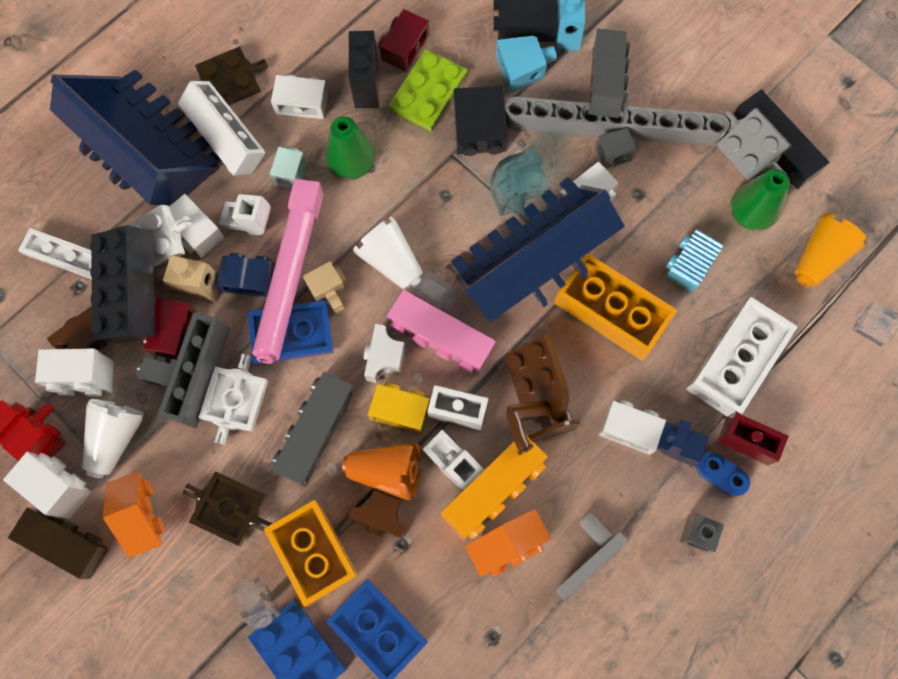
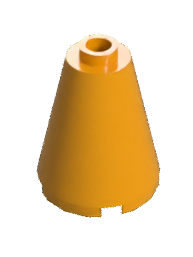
[794,213,868,288]

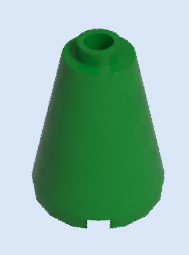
[325,116,375,179]
[730,169,790,230]

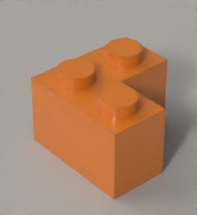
[103,471,165,558]
[465,509,551,577]

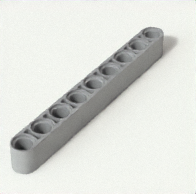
[505,97,730,146]

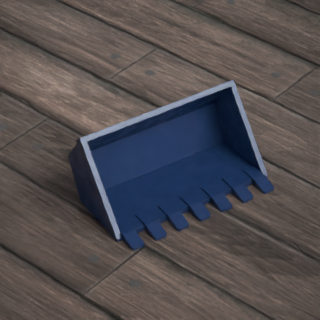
[50,70,222,206]
[451,177,625,323]

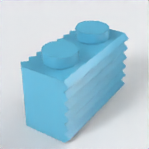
[666,229,724,293]

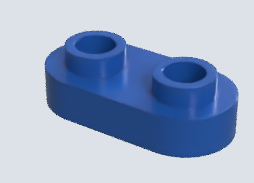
[696,452,750,497]

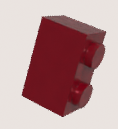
[378,9,429,72]
[143,298,196,359]
[717,412,789,466]

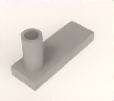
[556,513,628,601]

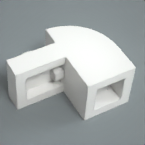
[218,194,271,236]
[422,430,484,490]

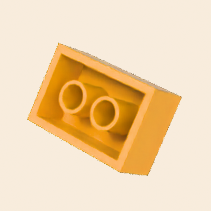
[264,500,359,607]

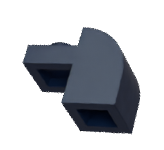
[657,419,709,467]

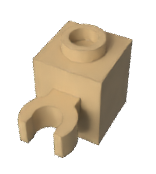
[302,261,346,314]

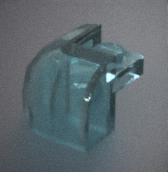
[490,148,550,216]

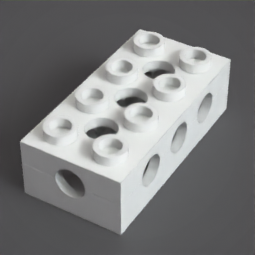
[686,297,798,417]

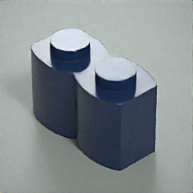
[216,253,275,297]

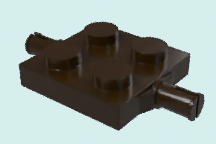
[195,46,268,105]
[183,471,273,547]

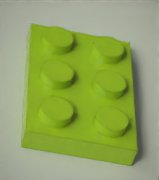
[389,49,468,132]

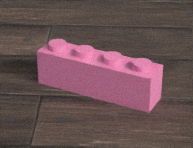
[387,290,496,374]

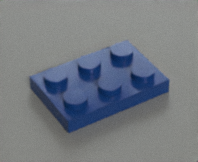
[248,300,334,365]
[326,579,428,679]
[248,599,347,679]

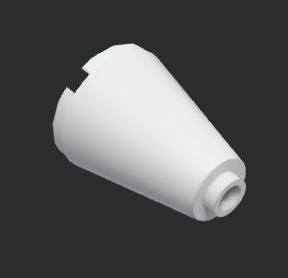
[353,217,423,290]
[82,399,144,478]

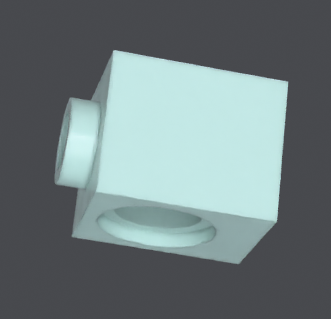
[270,147,307,189]

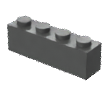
[588,28,630,118]
[157,313,230,429]
[272,372,355,487]

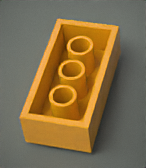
[554,253,677,361]
[441,435,548,541]

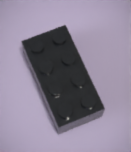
[90,225,155,343]

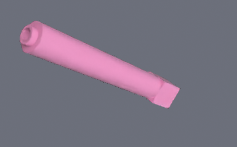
[252,179,324,364]

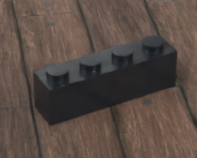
[733,89,830,190]

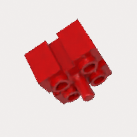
[0,400,66,461]

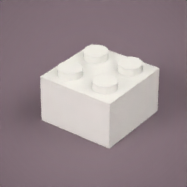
[35,349,115,398]
[3,452,92,519]

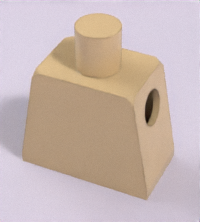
[163,256,220,302]

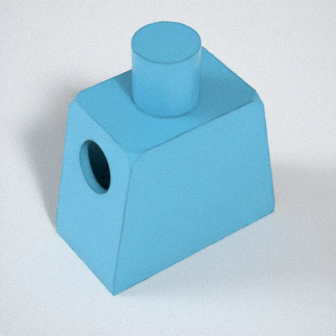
[556,0,585,50]
[496,36,557,93]

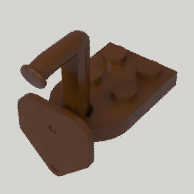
[504,335,580,455]

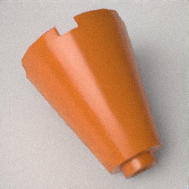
[342,444,422,500]

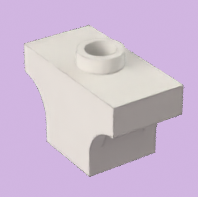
[364,324,405,383]

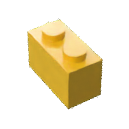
[368,382,430,434]

